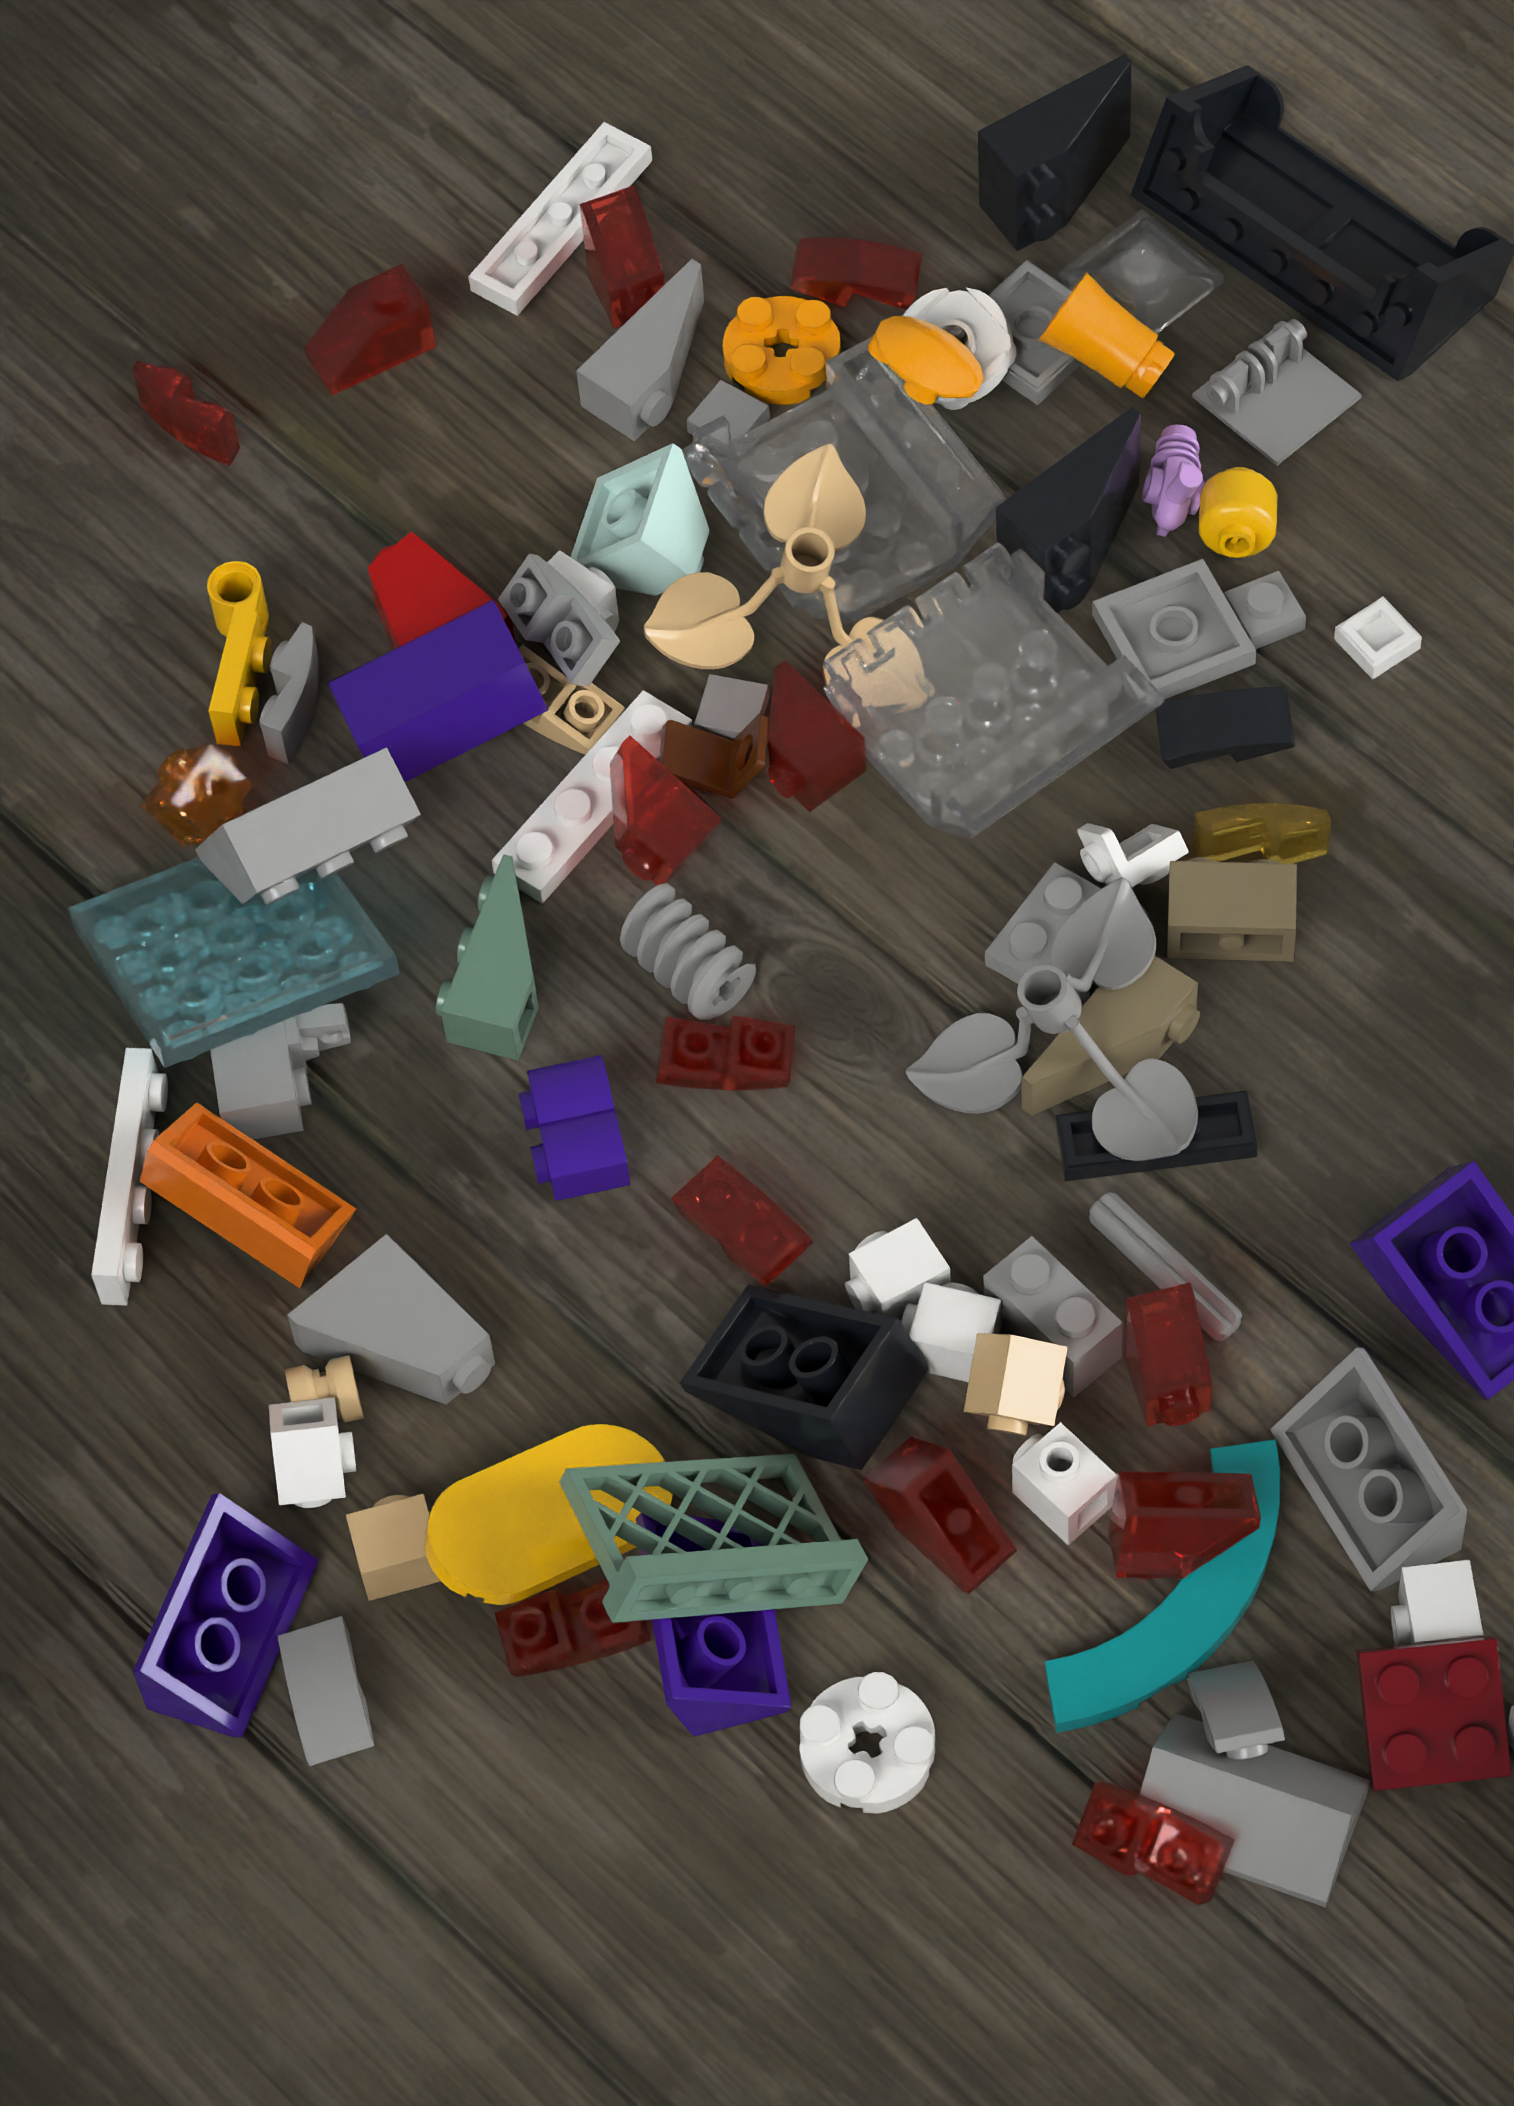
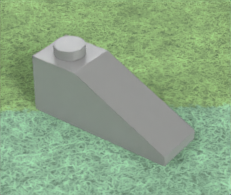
[576,259,704,442]

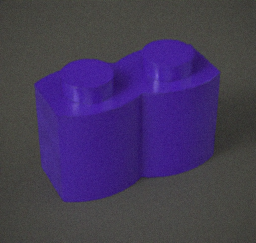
[518,1055,631,1201]

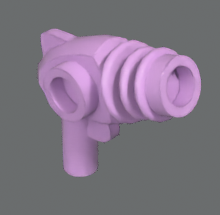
[1141,425,1205,537]

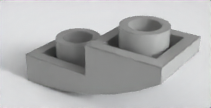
[498,554,620,686]
[260,622,320,765]
[278,1616,375,1766]
[1186,1660,1285,1759]

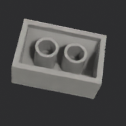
[195,747,421,905]

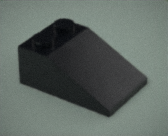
[978,54,1132,251]
[996,407,1141,622]
[680,1285,929,1470]

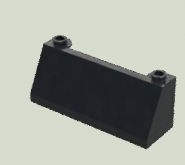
[1130,65,1514,381]

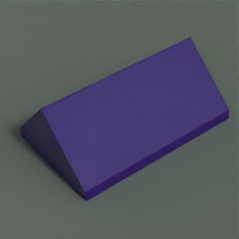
[328,599,548,782]
[133,1493,319,1738]
[636,1513,792,1737]

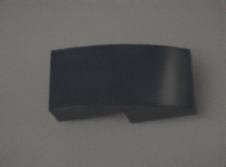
[1155,687,1295,769]

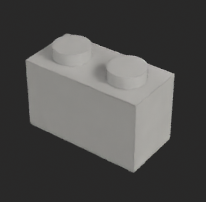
[983,1236,1123,1398]

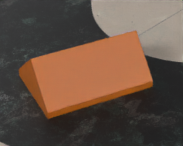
[139,1102,356,1289]

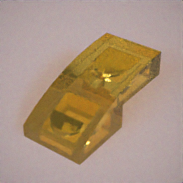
[1194,803,1331,864]

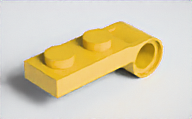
[207,561,271,747]

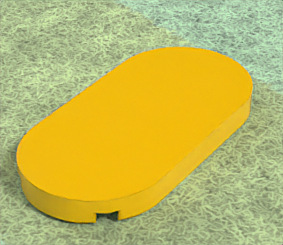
[424,1424,673,1605]

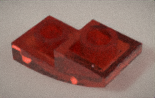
[790,237,922,311]
[132,360,240,466]
[656,1015,795,1090]
[671,1156,813,1286]
[494,1580,651,1677]
[1072,1781,1235,1906]

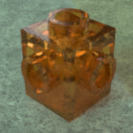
[141,744,253,847]

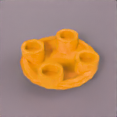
[868,316,983,405]

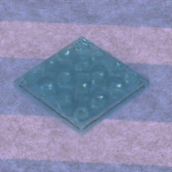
[68,857,400,1068]

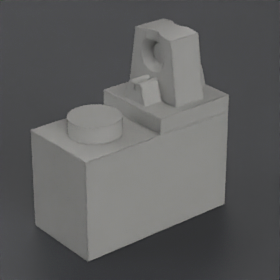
[204,989,351,1139]

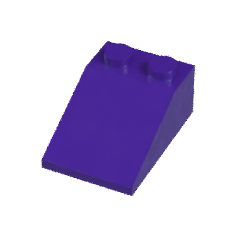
[1349,1161,1514,1400]

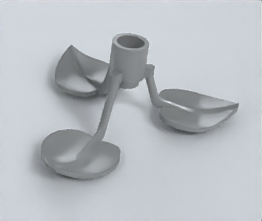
[906,877,1198,1161]

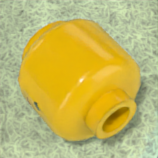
[1198,467,1278,558]

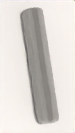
[1089,1192,1242,1341]

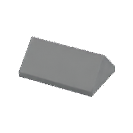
[1270,1348,1467,1591]
[1129,1713,1371,1908]

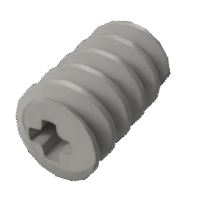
[620,883,756,1020]

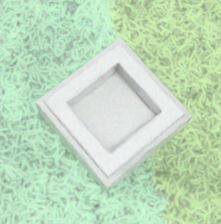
[1334,597,1422,680]

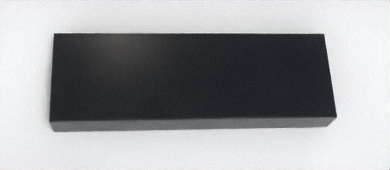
[1056,1091,1258,1182]

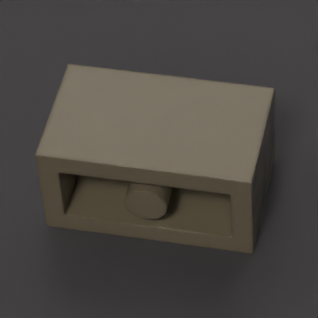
[1167,857,1297,962]

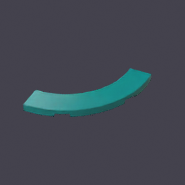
[1045,1439,1280,1733]

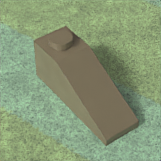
[1021,955,1200,1116]

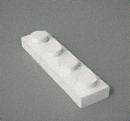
[468,122,652,316]
[492,690,693,904]
[91,1048,168,1306]

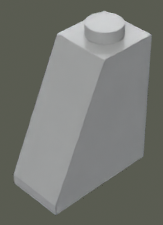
[287,1234,495,1405]

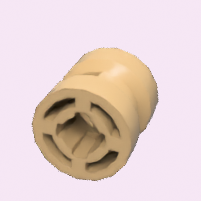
[285,1355,364,1423]

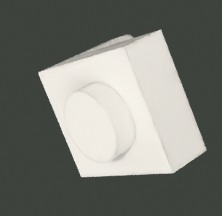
[1077,823,1189,887]

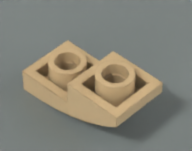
[519,644,625,755]

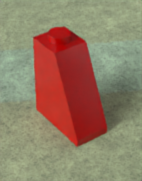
[367,531,515,649]

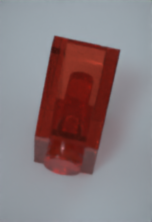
[579,185,665,329]
[305,264,436,396]
[767,660,866,812]
[610,735,722,885]
[1124,1282,1212,1427]
[863,1437,1017,1594]
[1108,1471,1261,1579]

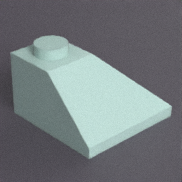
[571,443,710,596]

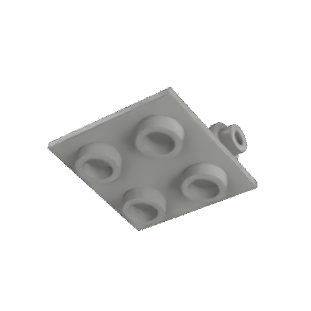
[1192,319,1362,466]

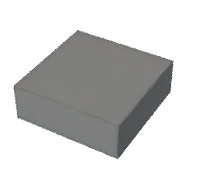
[686,380,770,458]
[694,674,770,746]

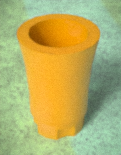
[1038,272,1175,398]

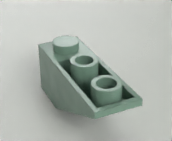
[436,854,539,1060]

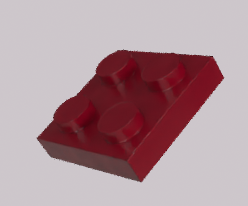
[1356,1635,1512,1791]

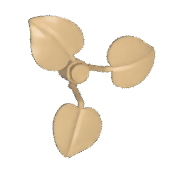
[643,444,927,714]

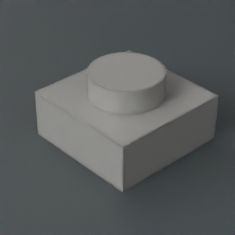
[1224,571,1306,649]

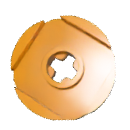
[723,296,841,405]

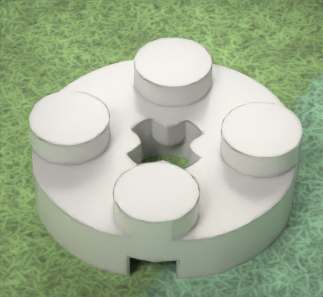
[903,288,1017,410]
[799,1672,936,1813]

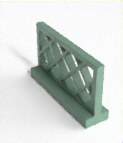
[559,1454,868,1623]

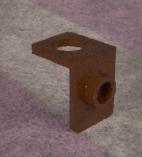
[658,714,768,799]

